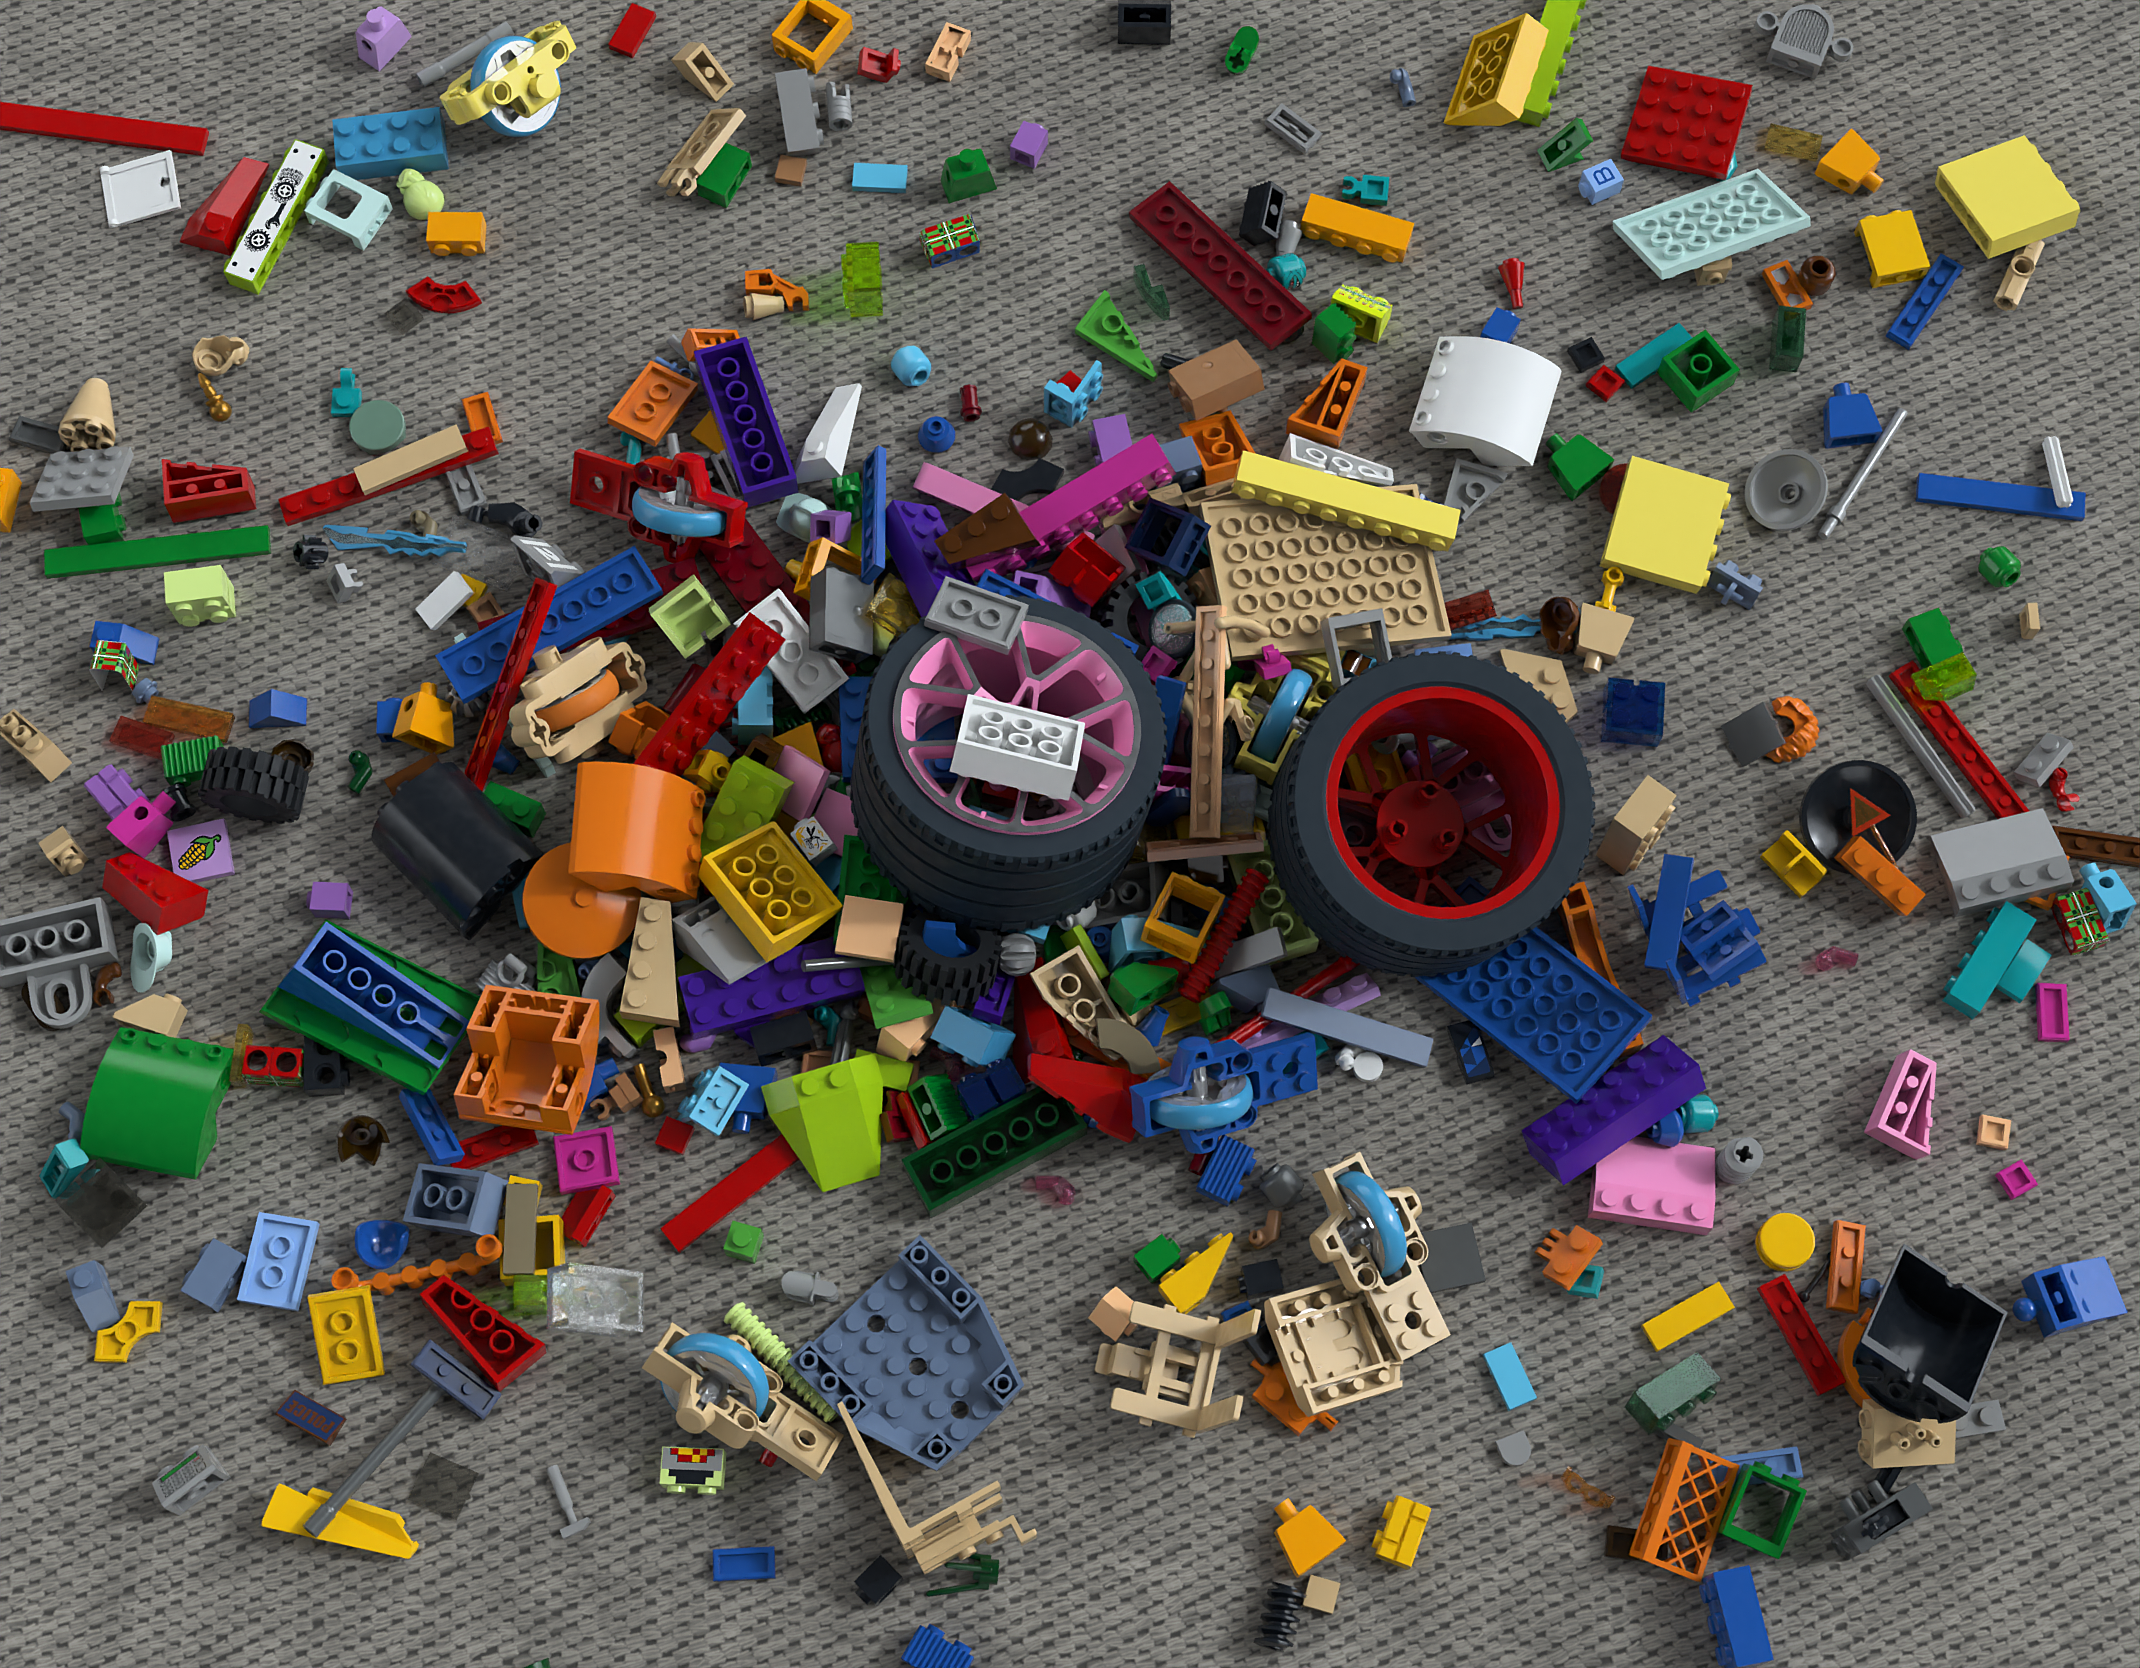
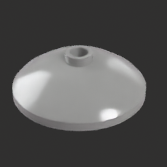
[1745,449,1828,531]

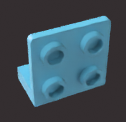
[1044,360,1103,428]
[677,1066,749,1136]

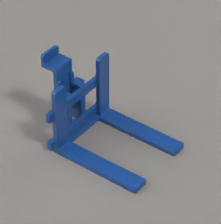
[1627,870,1766,1007]

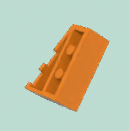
[1286,359,1368,450]

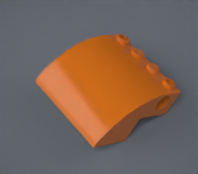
[569,761,705,903]
[454,985,600,1135]

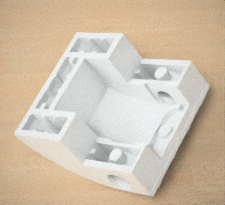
[1409,336,1562,466]

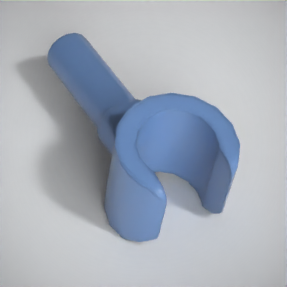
[1860,1278,1883,1299]

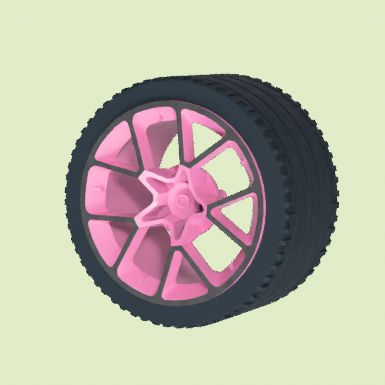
[850,595,1167,932]

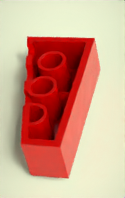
[420,1275,547,1392]

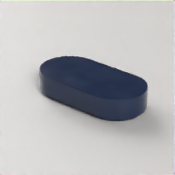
[1146,787,1191,827]

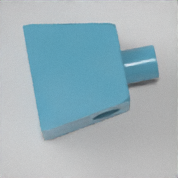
[2079,863,2137,934]

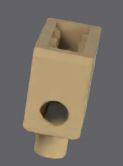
[1574,603,1634,674]

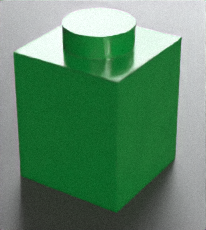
[1133,1234,1181,1284]

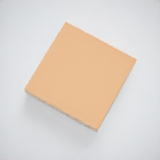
[835,895,904,963]

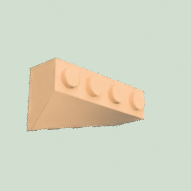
[876,995,964,1062]

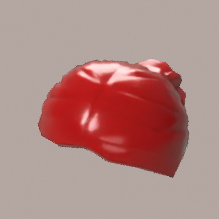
[815,723,842,773]

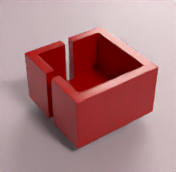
[1048,532,1126,607]

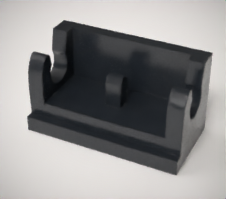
[749,1011,818,1067]

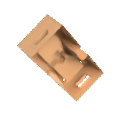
[925,22,971,82]
[653,1027,686,1093]

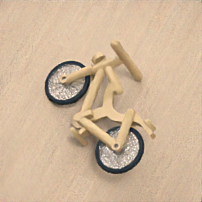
[1148,599,1271,769]

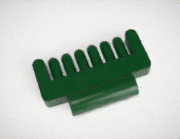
[773,702,832,734]

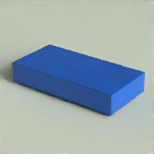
[713,1546,776,1582]

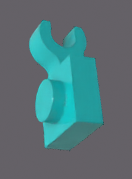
[331,368,362,417]

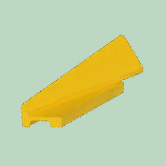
[261,1483,419,1559]

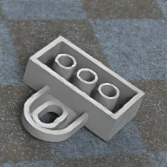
[0,897,119,1029]

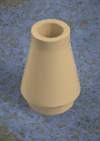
[743,293,784,320]

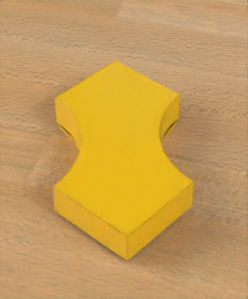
[94,1301,163,1363]

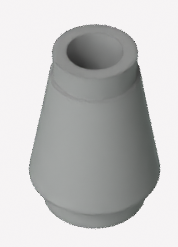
[1276,220,1302,256]

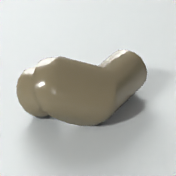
[410,510,438,549]

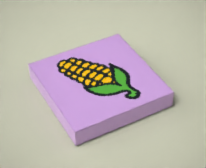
[167,818,235,883]

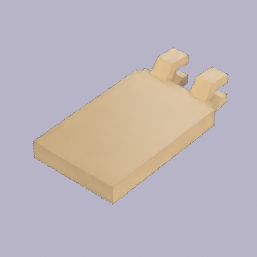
[657,108,746,196]

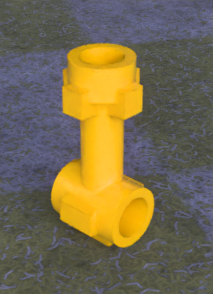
[1595,566,1625,612]

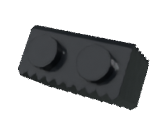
[1239,181,1288,246]

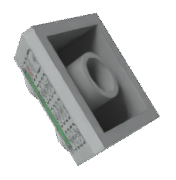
[152,1444,230,1516]

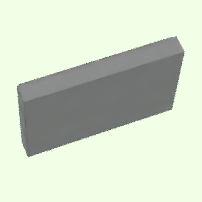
[924,576,1029,655]

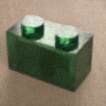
[1769,306,1806,372]

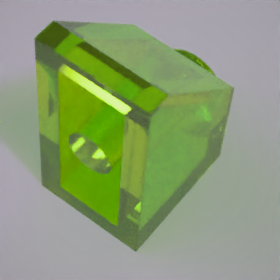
[1911,652,1977,701]

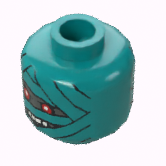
[1265,253,1306,290]

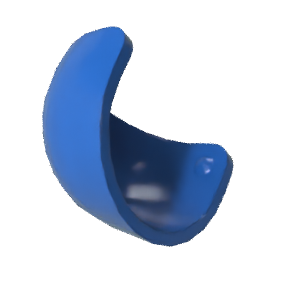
[355,1220,409,1269]

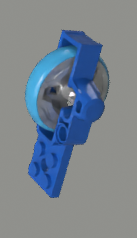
[1129,1032,1318,1154]

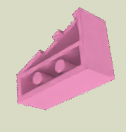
[1864,1049,1937,1160]

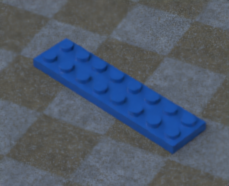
[435,546,663,704]

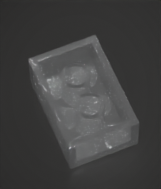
[547,1262,643,1338]

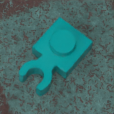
[1342,175,1390,206]

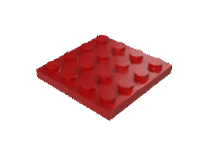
[1621,66,1753,180]

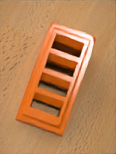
[681,328,740,362]

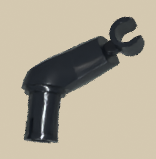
[467,502,543,538]

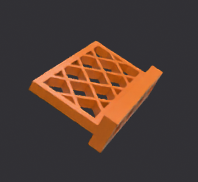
[1629,1438,1740,1583]

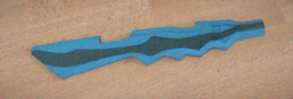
[323,525,467,557]
[1450,609,1579,641]

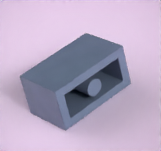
[181,1238,247,1312]

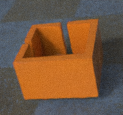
[608,701,670,759]

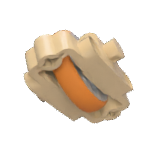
[509,637,647,764]

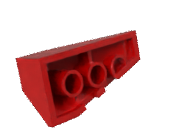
[180,157,269,256]
[1013,957,1075,1085]
[1028,1053,1147,1143]

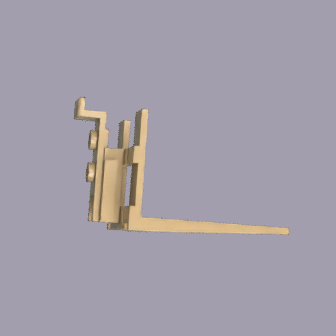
[837,1401,1037,1575]

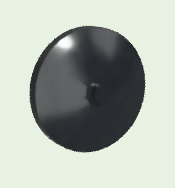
[1799,760,1917,875]

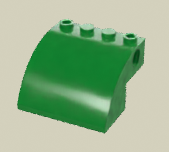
[80,1027,235,1180]

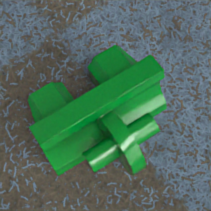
[831,472,863,524]

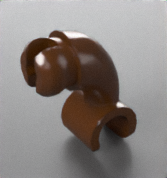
[93,962,122,1007]

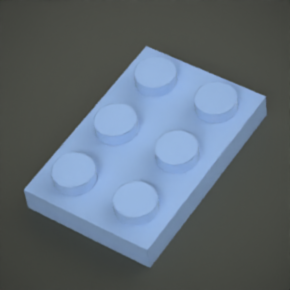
[237,1212,320,1312]

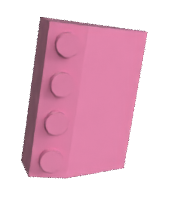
[1588,1136,1715,1235]

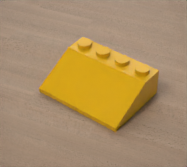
[1444,13,1549,126]
[698,821,843,963]

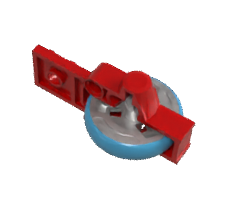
[570,448,748,563]

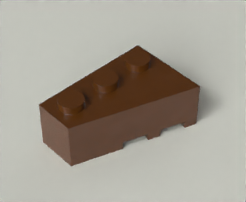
[934,493,1041,570]

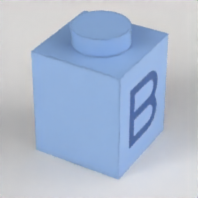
[1578,159,1624,205]

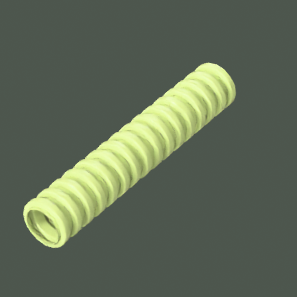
[724,1302,838,1423]

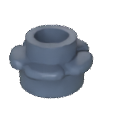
[132,678,159,704]

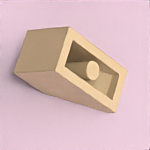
[671,42,734,102]
[113,994,188,1038]

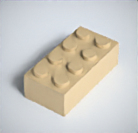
[1596,775,1677,875]

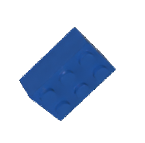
[1699,1565,1774,1668]

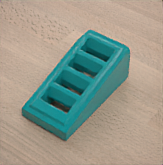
[39,1139,89,1199]

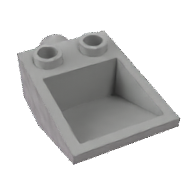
[672,896,773,985]

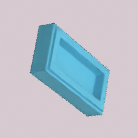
[852,163,908,193]
[1483,1342,1537,1411]

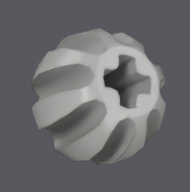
[445,682,488,718]
[999,933,1036,977]

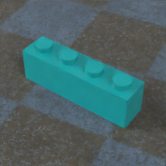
[1942,901,2037,1020]

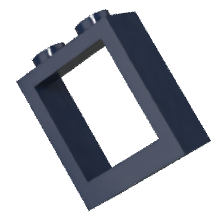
[1124,497,1211,577]

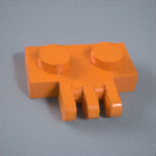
[1535,1225,1603,1291]

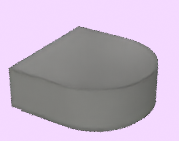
[1495,1430,1531,1467]

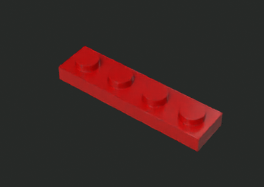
[1757,1274,1846,1396]

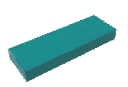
[1614,323,1693,389]

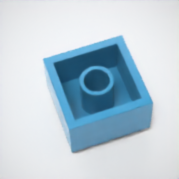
[930,1006,1016,1068]

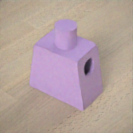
[356,6,412,71]

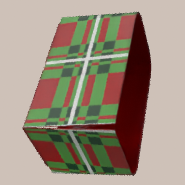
[2051,888,2109,955]
[242,1045,304,1087]

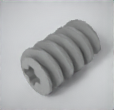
[1715,1137,1763,1185]

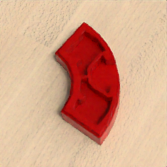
[406,276,482,313]

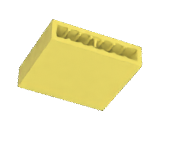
[1935,135,2080,259]
[1599,456,1731,594]

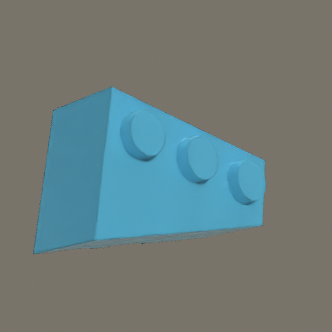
[732,666,773,745]

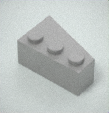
[775,68,824,157]

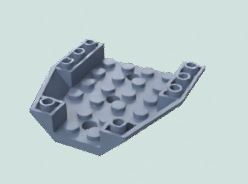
[788,1235,1024,1471]

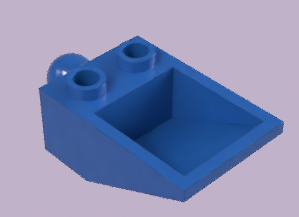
[2012,1256,2128,1338]

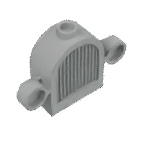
[1755,4,1853,79]

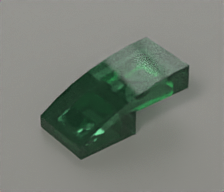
[1133,264,1170,321]

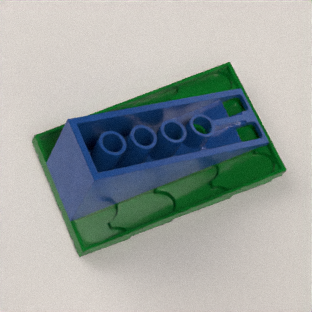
[259,920,480,1095]

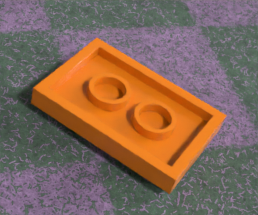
[607,361,698,447]

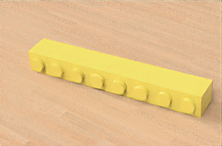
[1231,450,1461,552]

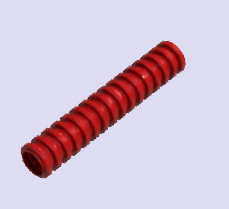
[1177,868,1269,1004]

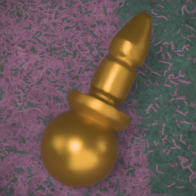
[198,373,232,422]

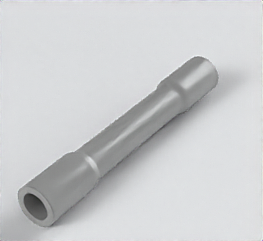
[416,21,514,88]

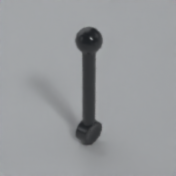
[1798,1252,1831,1302]

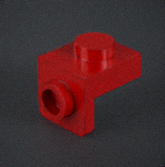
[857,47,901,83]

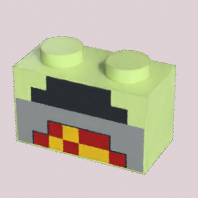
[660,1447,726,1495]

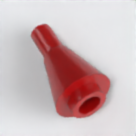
[1498,258,1525,309]

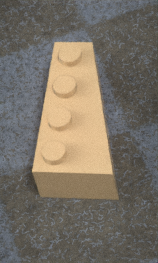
[620,897,680,1027]

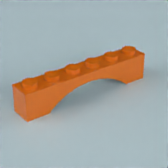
[1557,881,1644,1059]

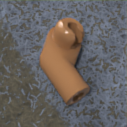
[1249,1210,1282,1249]

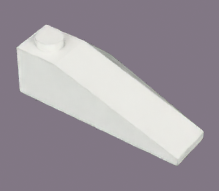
[794,383,862,484]
[1278,433,1394,486]

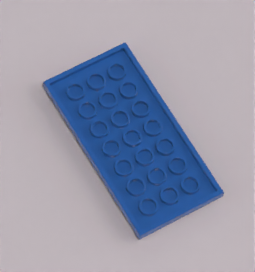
[1415,876,1652,1104]

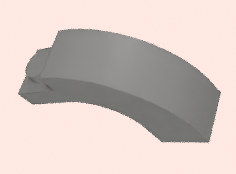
[581,953,640,1058]

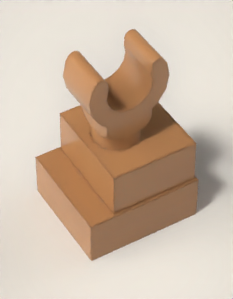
[590,1072,644,1121]

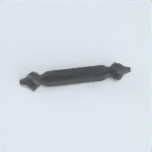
[830,999,858,1065]

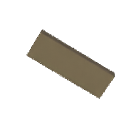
[503,1184,538,1276]

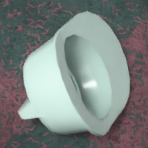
[776,493,832,543]
[130,923,172,993]

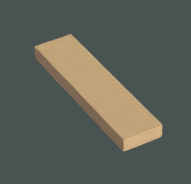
[353,425,468,495]

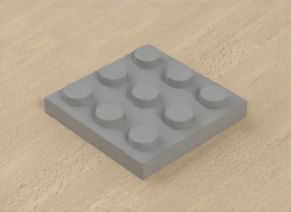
[29,446,134,512]

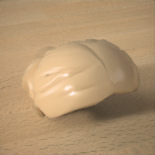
[192,335,250,376]

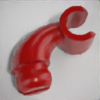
[2048,767,2080,811]

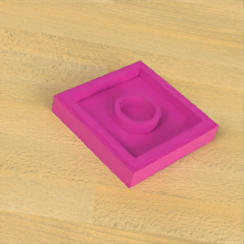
[553,1126,620,1195]

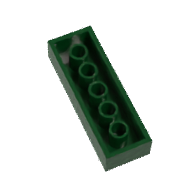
[901,1086,1087,1218]

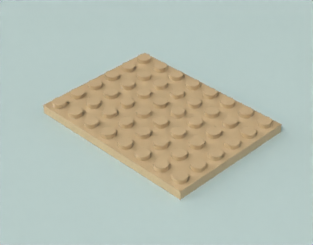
[1199,484,1452,661]

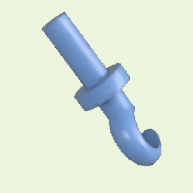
[654,356,694,380]

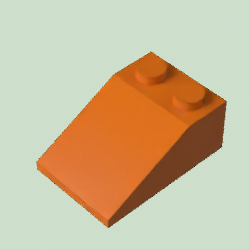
[1179,410,1256,487]

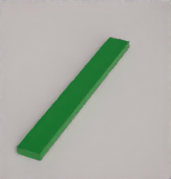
[44,525,271,579]

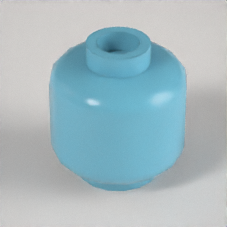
[891,346,931,386]

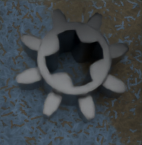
[293,535,329,570]

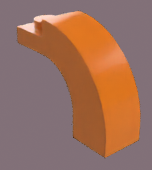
[1837,1307,1872,1407]

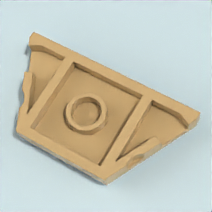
[1499,649,1578,723]

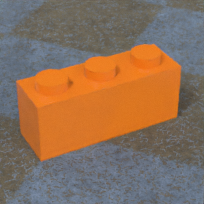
[1834,836,1926,916]

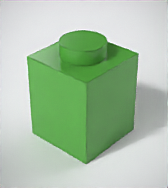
[723,1220,764,1264]

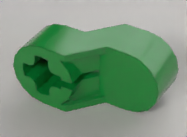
[1225,26,1260,75]
[1199,991,1232,1036]

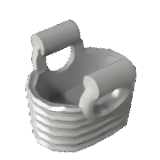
[476,953,537,991]

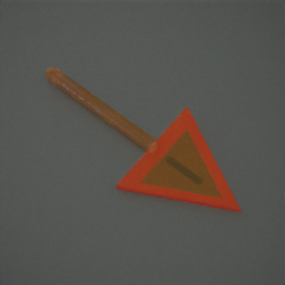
[1850,788,1900,871]

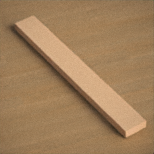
[1189,605,1227,839]

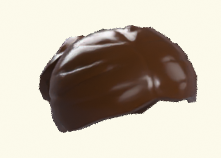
[1539,597,1580,655]

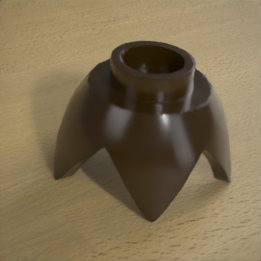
[336,1115,390,1166]

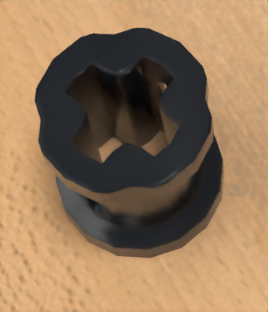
[163,784,196,822]

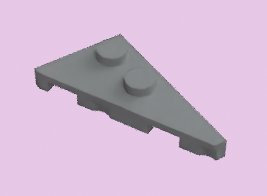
[1443,458,1508,530]

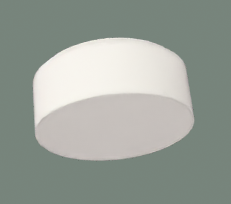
[1353,1052,1383,1082]

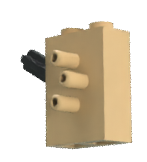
[1858,1399,1956,1497]

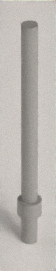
[1818,408,1908,540]

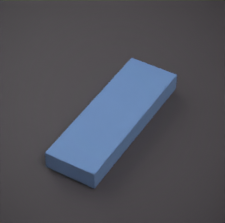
[1707,1447,1803,1488]

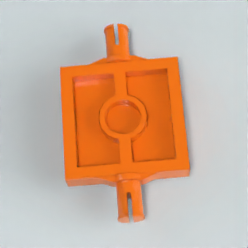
[1250,1358,1339,1436]

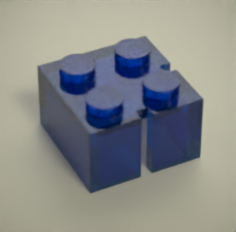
[1601,677,1665,747]
[957,1058,1027,1122]

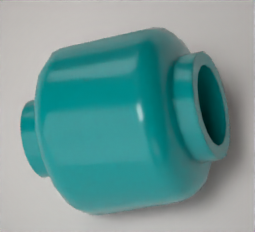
[1675,1094,1719,1134]

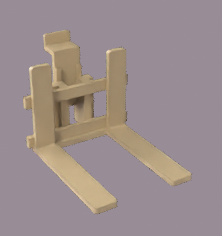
[1095,1301,1261,1438]

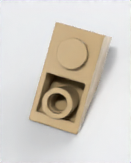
[39,826,89,877]

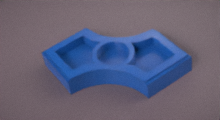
[922,920,977,958]

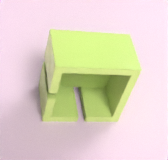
[164,565,236,627]
[649,574,731,659]

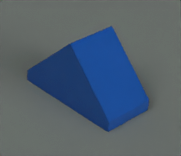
[249,689,307,728]

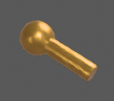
[632,1063,665,1118]

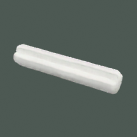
[2042,436,2073,508]

